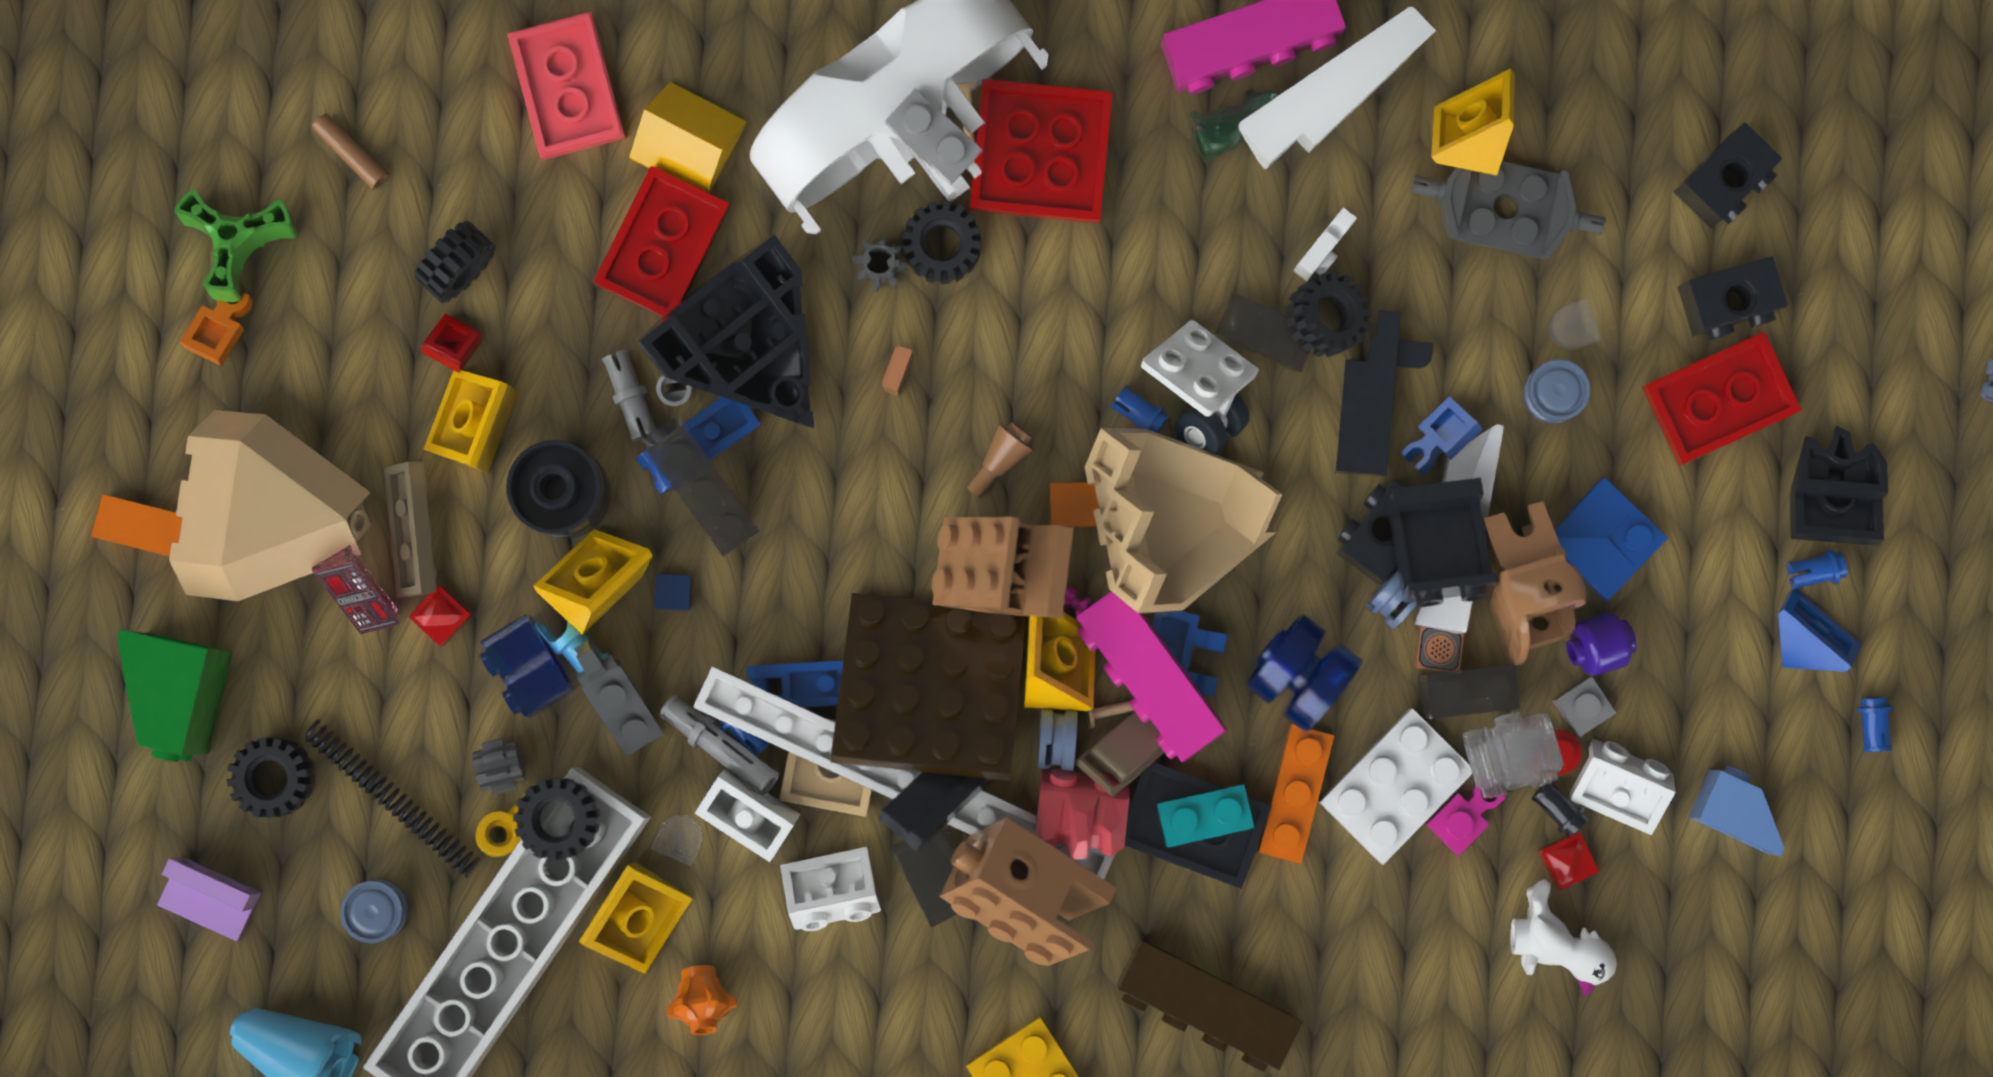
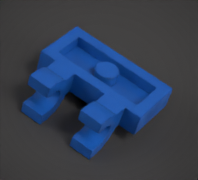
[1152,611,1227,696]

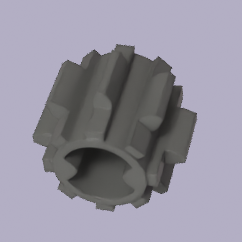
[852,236,907,293]
[473,738,526,794]

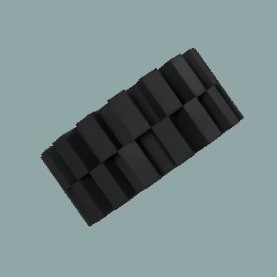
[902,201,981,284]
[414,220,496,303]
[1286,272,1372,357]
[226,737,315,818]
[513,778,600,861]

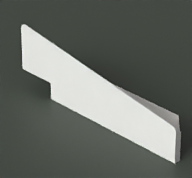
[1238,7,1436,170]
[1415,424,1504,634]

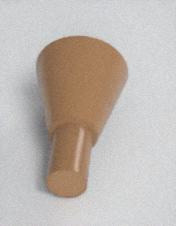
[967,422,1034,498]

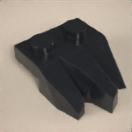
[1790,426,1888,546]

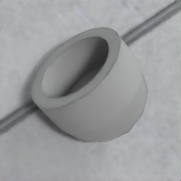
[656,375,692,406]

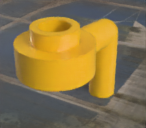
[475,793,526,857]

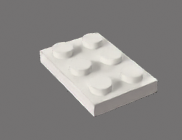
[1318,708,1476,865]

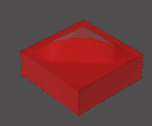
[421,313,483,373]
[408,585,473,647]
[1537,831,1600,891]

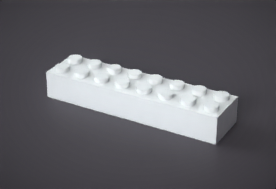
[363,767,651,1077]

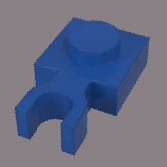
[1400,396,1483,476]

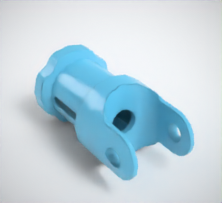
[535,621,610,679]

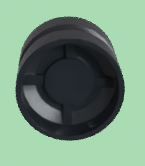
[506,440,611,539]

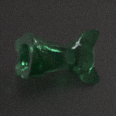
[1190,89,1277,162]

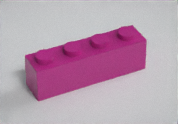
[1161,0,1346,95]
[1076,591,1229,762]

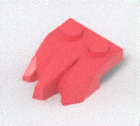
[1035,767,1129,859]

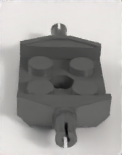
[1411,161,1606,260]

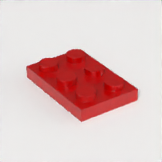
[593,166,731,317]
[1642,331,1802,466]

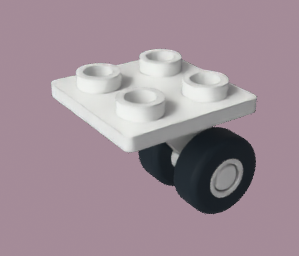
[1141,320,1259,454]

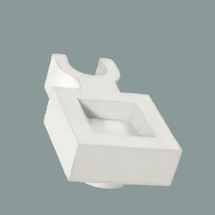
[1293,207,1357,281]

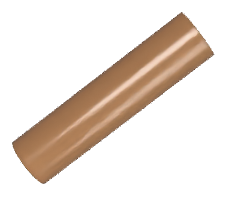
[312,113,389,190]

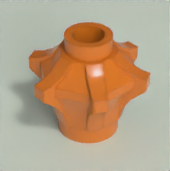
[666,965,737,1035]

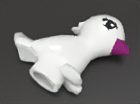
[1510,879,1617,996]

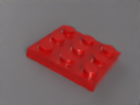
[970,79,1113,224]

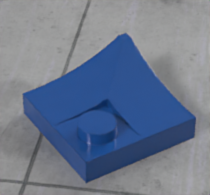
[1554,477,1668,601]

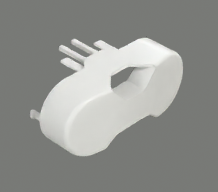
[750,0,1048,234]

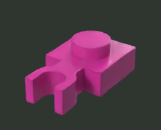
[1425,776,1506,856]

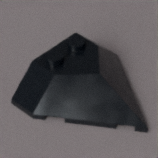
[637,234,814,428]

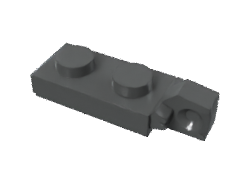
[574,639,664,756]

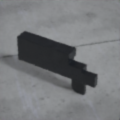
[1335,310,1433,477]
[879,772,992,852]

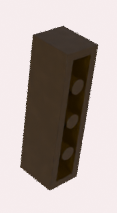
[1116,938,1303,1072]

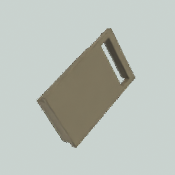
[1074,711,1164,797]

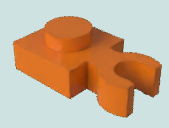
[180,293,253,366]

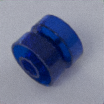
[1245,613,1363,733]

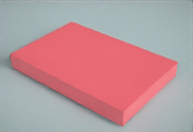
[507,11,626,161]

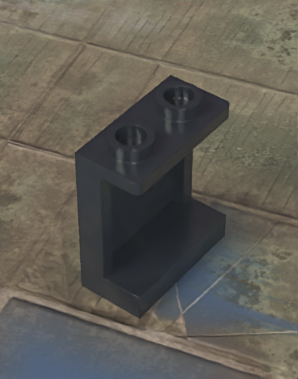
[1386,477,1499,607]

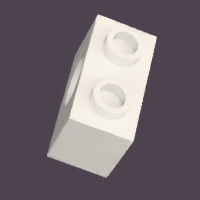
[695,768,801,862]

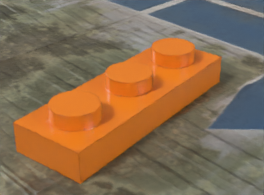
[1257,724,1335,864]

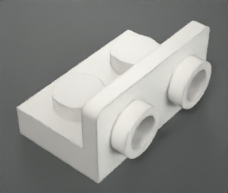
[1570,739,1676,835]
[780,847,881,931]

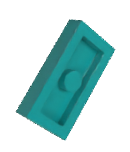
[1156,784,1254,848]

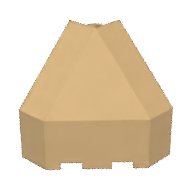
[169,410,372,601]
[1085,428,1283,613]

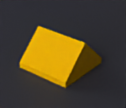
[1431,68,1515,175]
[629,82,747,194]
[423,370,518,473]
[533,529,653,635]
[1024,612,1096,711]
[579,862,693,974]

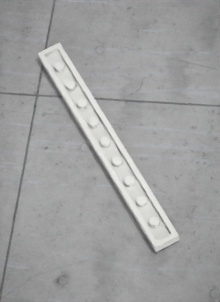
[693,667,1116,879]

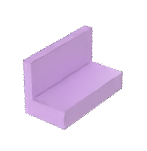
[157,856,262,941]

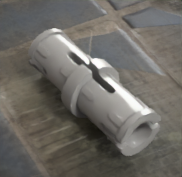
[602,350,659,441]

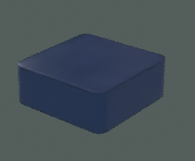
[654,574,692,611]

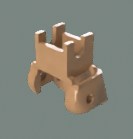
[1483,501,1586,667]

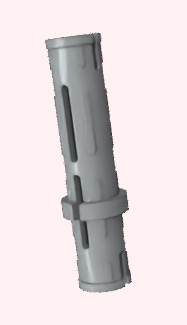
[660,694,779,796]

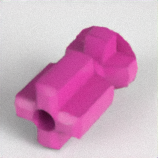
[1063,585,1092,618]

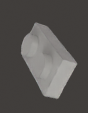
[884,88,982,185]

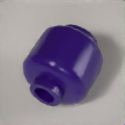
[1566,613,1637,676]

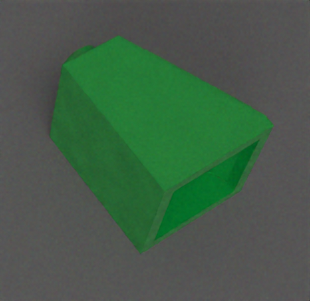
[117,629,233,762]

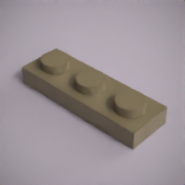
[384,461,437,598]

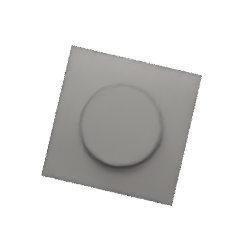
[1552,676,1616,737]

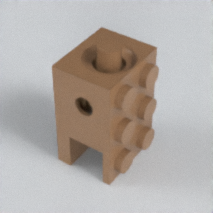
[932,517,1074,618]
[939,817,1117,966]

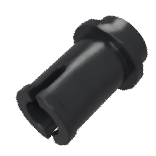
[1531,779,1589,836]

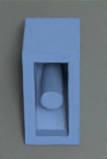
[1688,766,1785,856]

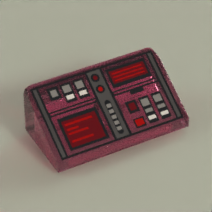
[312,545,401,634]

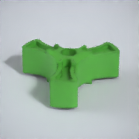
[174,189,297,302]

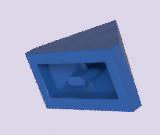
[1778,589,1862,672]

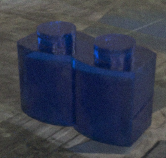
[480,614,576,718]

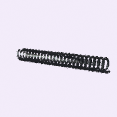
[305,719,480,878]

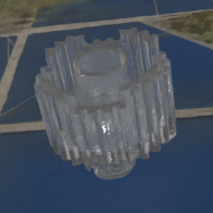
[1462,712,1564,798]

